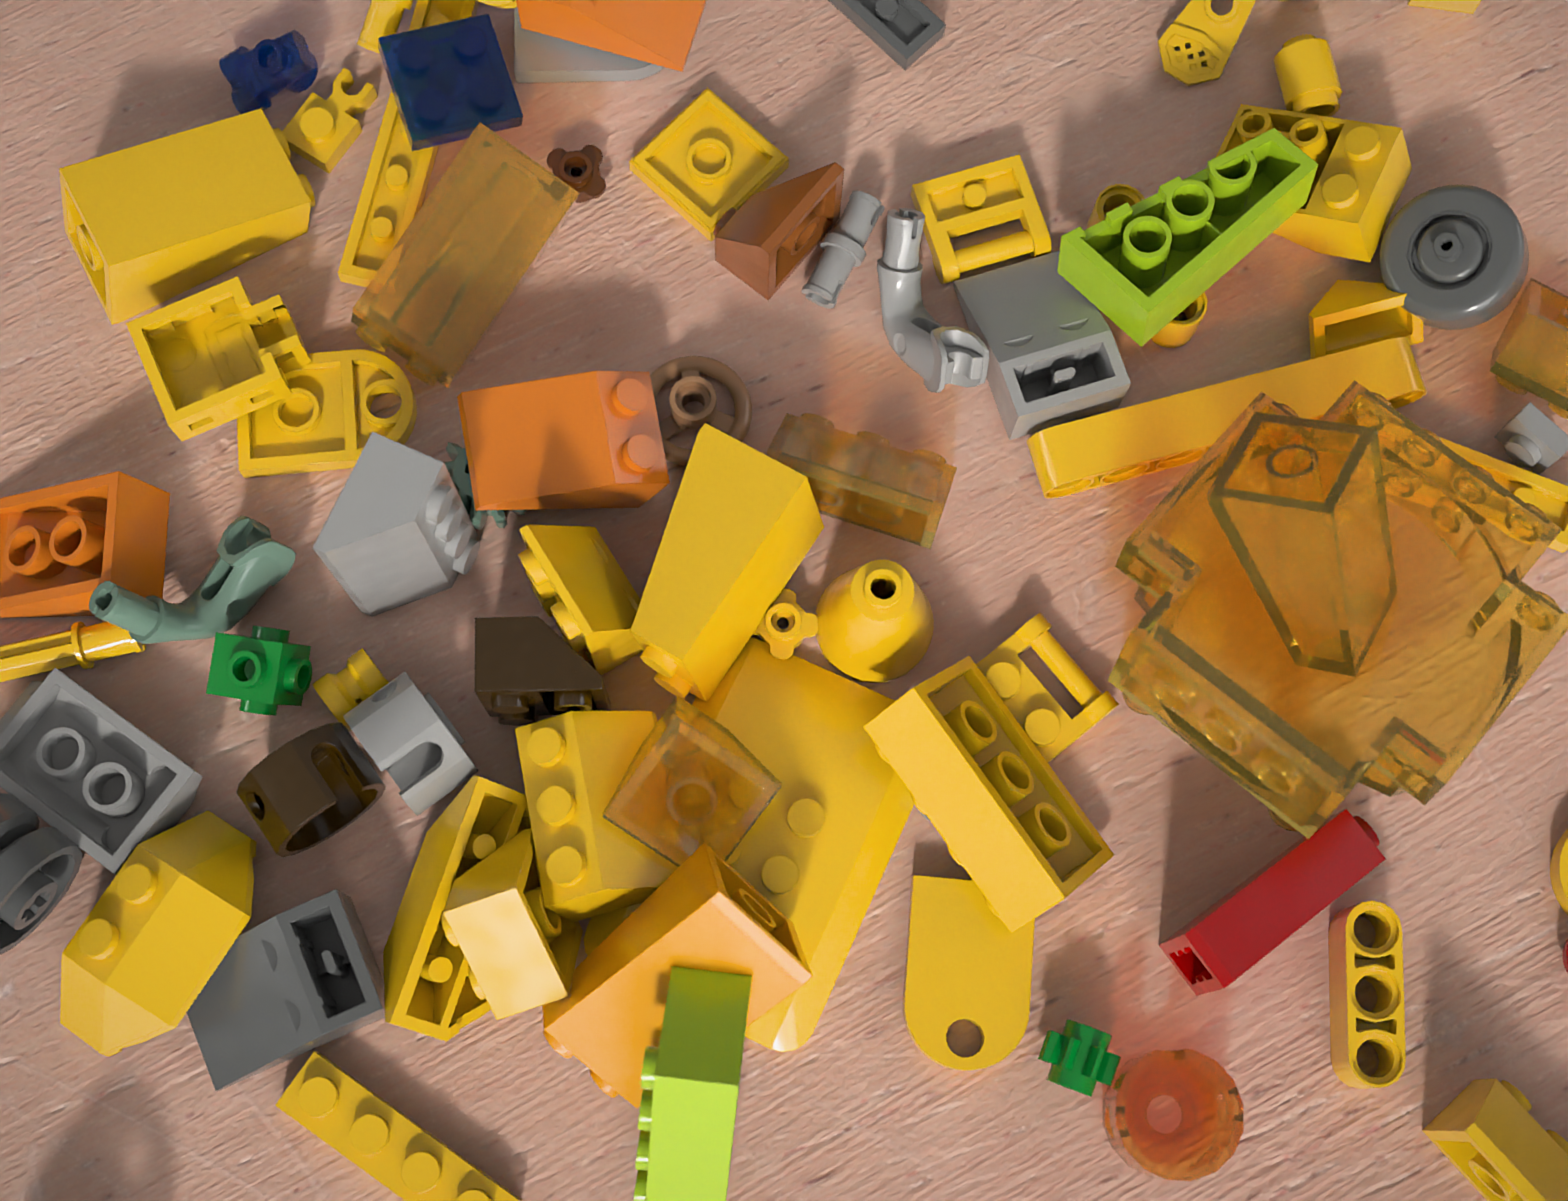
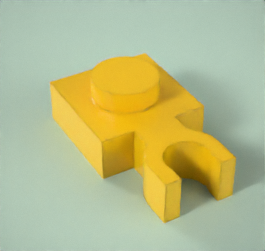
[282,68,378,174]

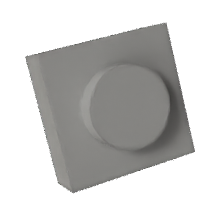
[1494,402,1568,475]

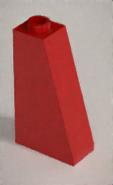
[1159,808,1386,996]

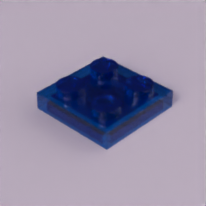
[378,13,523,151]

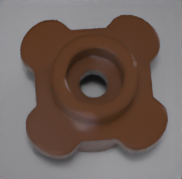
[547,145,606,203]

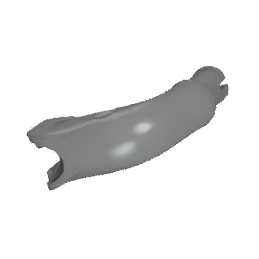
[877,208,989,393]

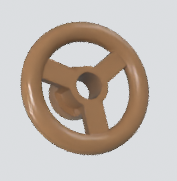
[650,356,752,466]

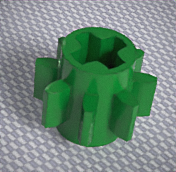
[1038,1019,1121,1097]

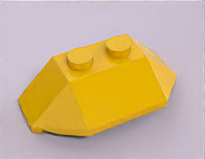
[383,776,531,1042]
[60,811,257,1057]

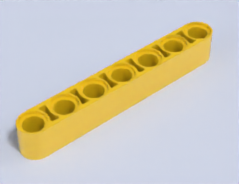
[1026,337,1427,499]

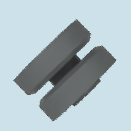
[0,793,83,955]

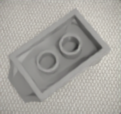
[0,668,202,875]

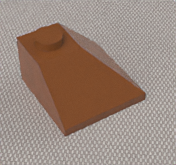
[713,162,844,300]

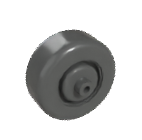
[1379,184,1529,330]

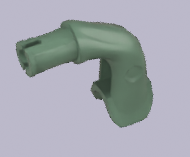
[89,516,296,644]

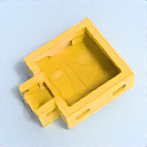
[126,276,312,441]

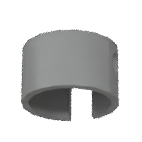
[343,672,479,816]

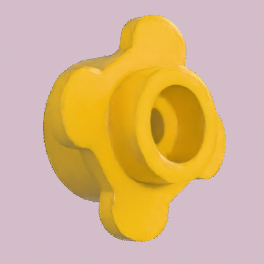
[753,588,818,660]

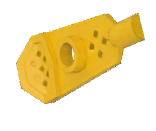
[1158,0,1256,86]

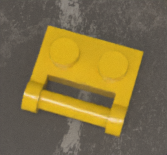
[910,154,1052,284]
[976,612,1119,763]

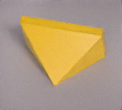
[1308,279,1423,359]

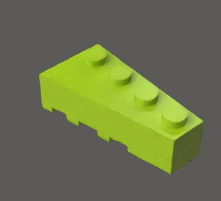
[1057,128,1319,347]
[633,966,752,1201]

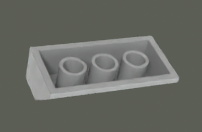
[313,432,480,617]

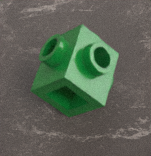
[206,625,312,716]

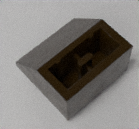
[474,616,611,726]

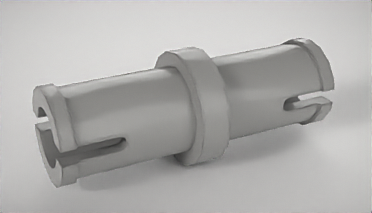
[801,191,885,309]

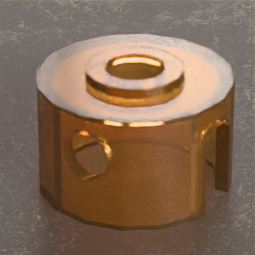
[1102,1049,1244,1181]

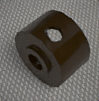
[236,722,386,857]

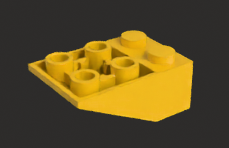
[1215,104,1412,263]
[518,525,643,676]

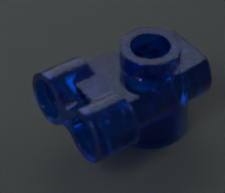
[219,30,318,114]

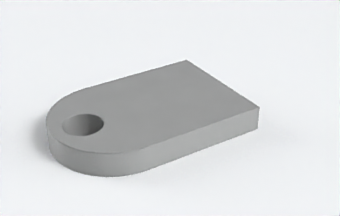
[514,7,664,83]

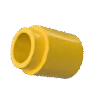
[1273,34,1342,117]

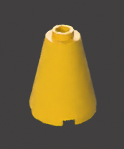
[815,559,934,683]

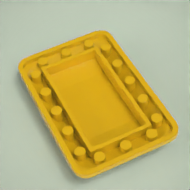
[584,637,914,1052]

